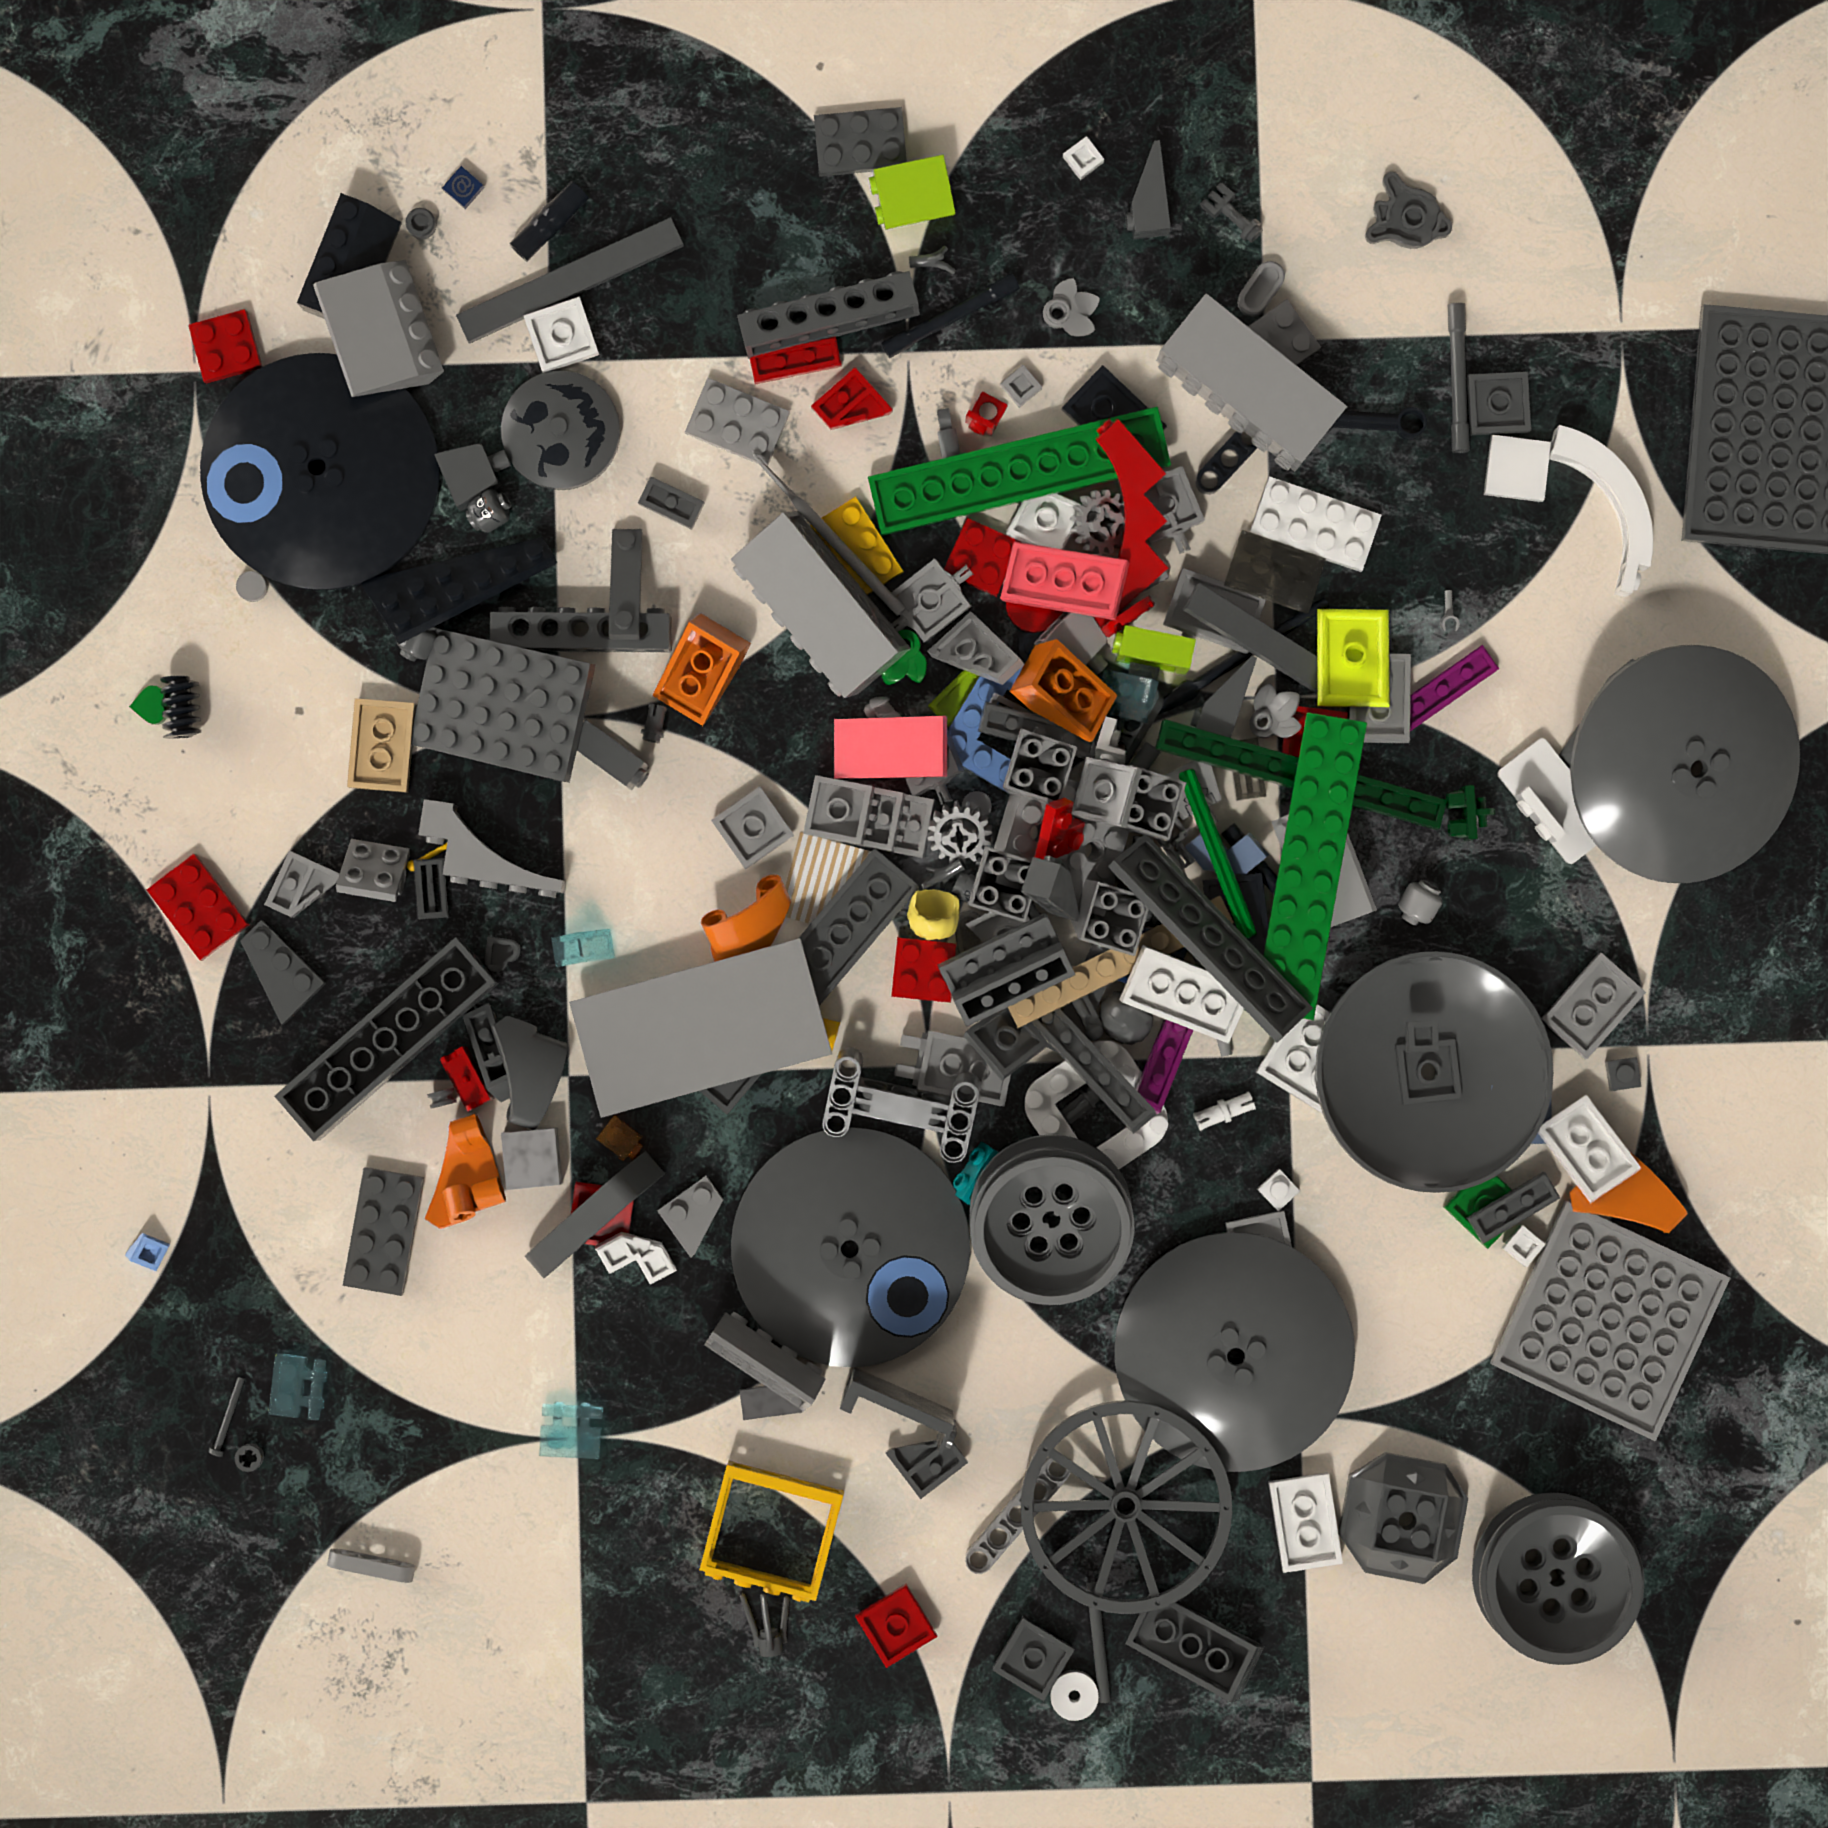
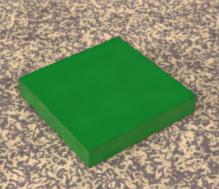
[1443,1176,1512,1249]

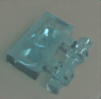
[268,1354,328,1420]
[539,1401,603,1459]

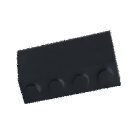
[297,193,402,319]

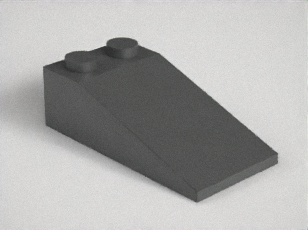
[1125,1593,1265,1702]

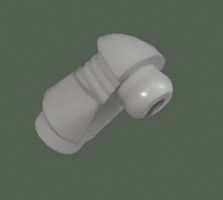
[864,696,902,718]

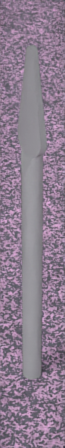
[752,454,906,616]

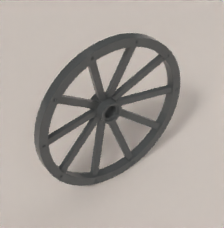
[1021,1400,1232,1614]

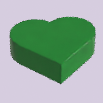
[129,685,167,725]

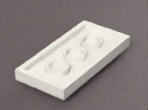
[1249,476,1382,572]
[1119,945,1244,1044]

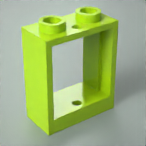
[1112,625,1196,675]

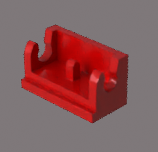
[440,1046,495,1113]

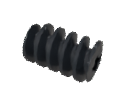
[160,676,201,739]

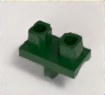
[1445,785,1495,841]

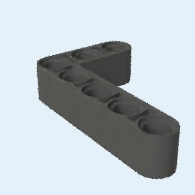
[525,1151,665,1278]

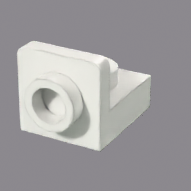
[1095,716,1126,765]

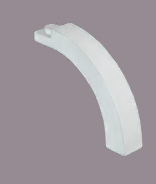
[1549,425,1653,597]

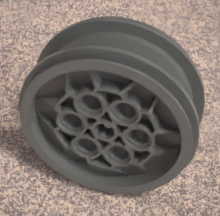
[970,1135,1135,1305]
[1472,1492,1644,1665]

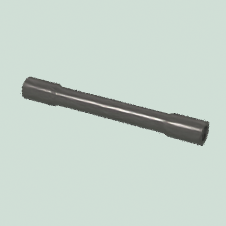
[1447,303,1470,453]

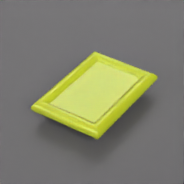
[1317,609,1390,707]

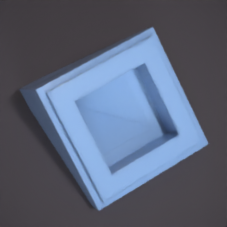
[125,1233,170,1271]

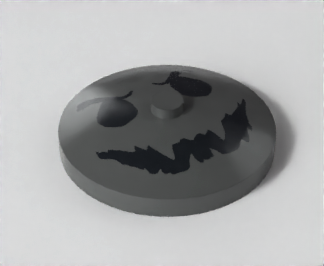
[501,371,620,490]

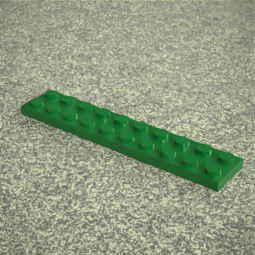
[868,407,1171,536]
[1264,712,1367,1020]

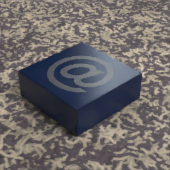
[442,166,485,210]

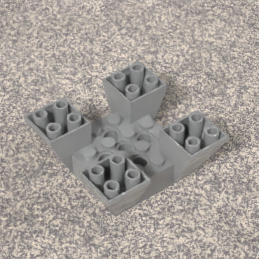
[968,729,1186,956]

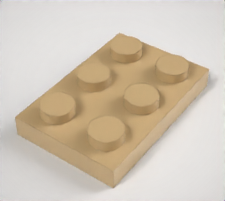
[347,698,416,793]

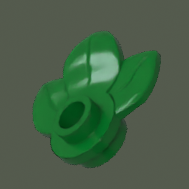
[881,629,927,685]

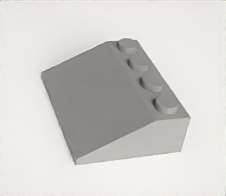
[313,260,444,397]
[704,1312,826,1411]

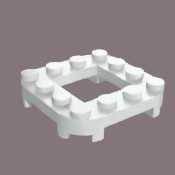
[1024,1041,1168,1169]

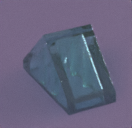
[551,929,615,967]

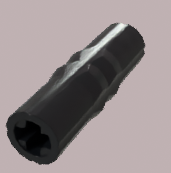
[509,181,589,262]

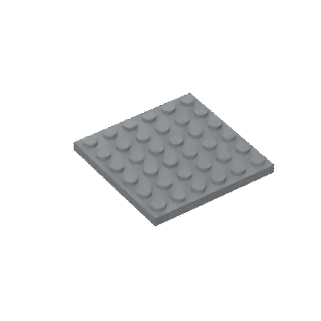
[1490,1201,1730,1441]

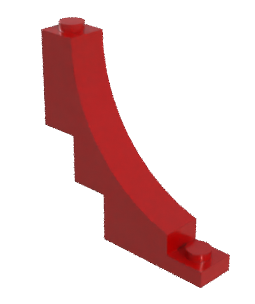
[1092,418,1168,628]

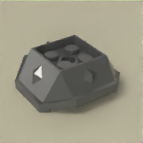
[1338,1452,1468,1584]

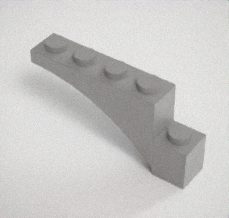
[418,799,566,898]

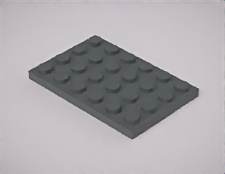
[411,629,596,783]

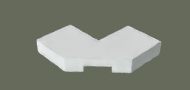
[595,1232,677,1284]

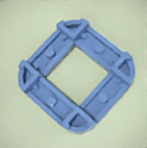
[949,666,1023,794]

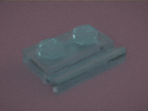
[1102,669,1159,723]

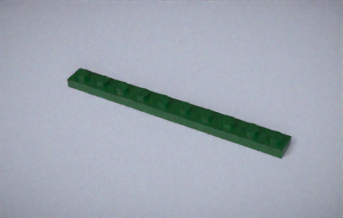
[1155,719,1447,830]

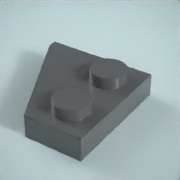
[886,1440,968,1499]

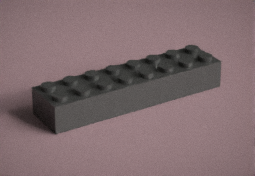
[274,937,500,1142]

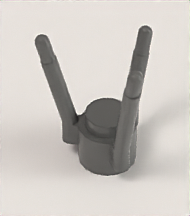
[740,1594,790,1657]

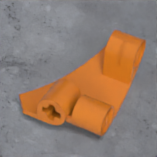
[701,874,791,962]
[424,1113,506,1229]
[1570,1150,1688,1233]

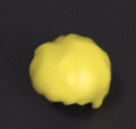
[907,889,960,941]

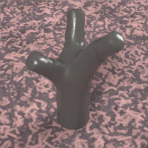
[909,246,956,275]
[921,858,966,891]

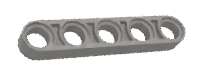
[965,1457,1071,1574]

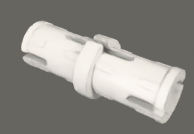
[1193,1091,1256,1131]

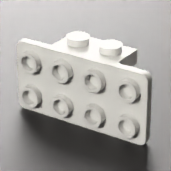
[1498,738,1596,864]

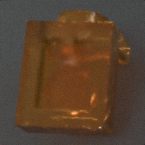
[596,1115,643,1161]

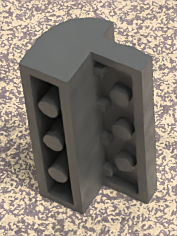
[938,913,1075,1027]

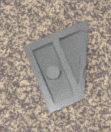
[264,851,340,918]
[657,1175,724,1258]

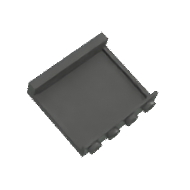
[840,1367,957,1454]

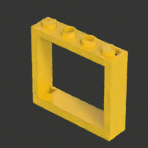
[699,1461,844,1602]

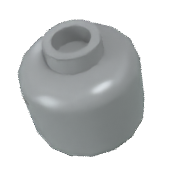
[1398,879,1443,926]

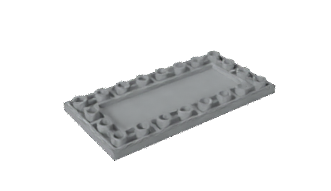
[569,938,833,1118]

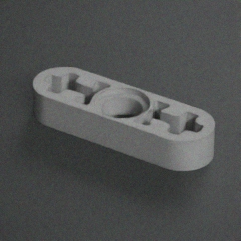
[327,1549,416,1583]

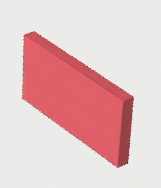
[1000,542,1129,620]
[834,716,947,779]

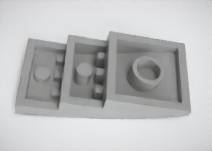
[803,775,936,859]

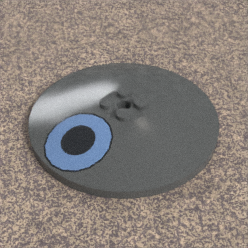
[731,1127,970,1367]

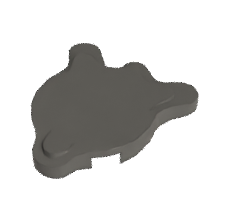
[1365,172,1452,249]

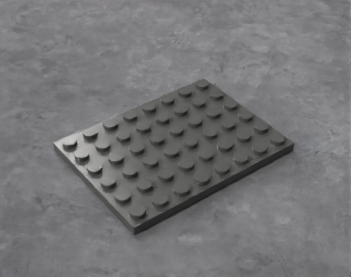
[1681,304,1828,554]

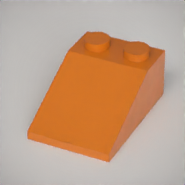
[652,613,751,726]
[1010,639,1117,742]

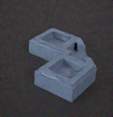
[1185,832,1269,875]

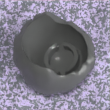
[1099,990,1153,1045]

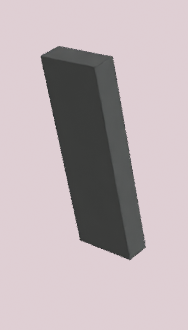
[1466,1172,1560,1244]

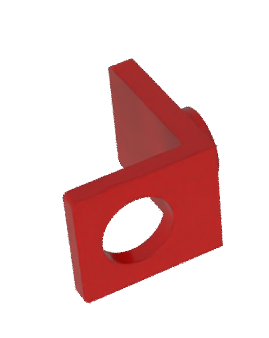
[965,392,1008,436]

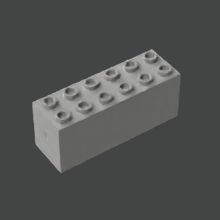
[1156,293,1347,472]
[731,511,911,698]

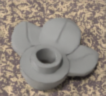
[1043,278,1100,337]
[1249,683,1302,738]

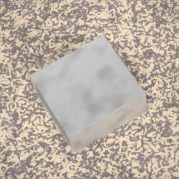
[501,1127,563,1190]

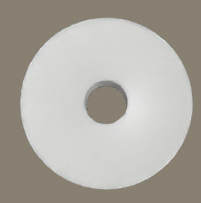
[1050,1670,1099,1721]

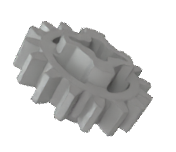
[1070,490,1124,554]
[927,800,992,864]

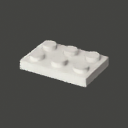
[1538,1095,1641,1204]
[1268,1472,1343,1573]

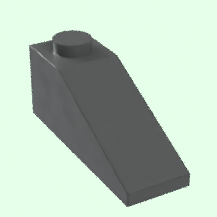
[1125,140,1171,240]
[1190,656,1257,738]
[1021,856,1079,922]
[463,1003,510,1102]

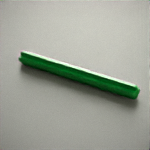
[1179,769,1256,938]

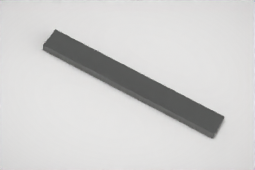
[456,217,684,344]

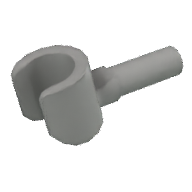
[1439,590,1460,631]

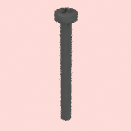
[208,1377,245,1457]

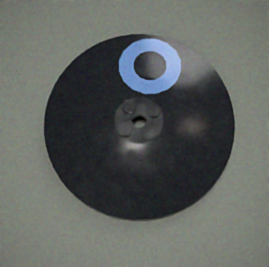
[200,353,440,591]

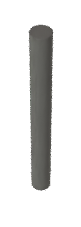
[1086,1580,1111,1703]

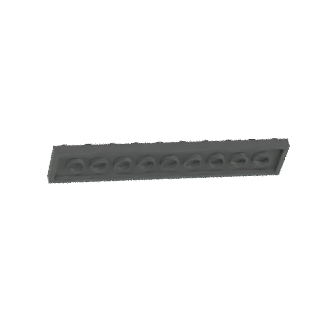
[700,848,920,1115]

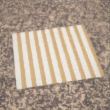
[785,832,883,924]

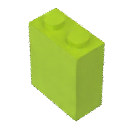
[869,154,955,230]

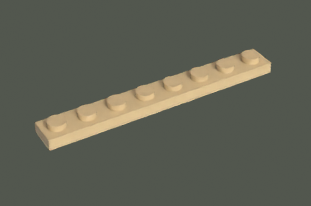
[1008,896,1234,1028]

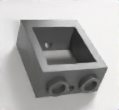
[577,720,649,790]

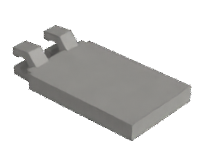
[894,1030,1011,1107]

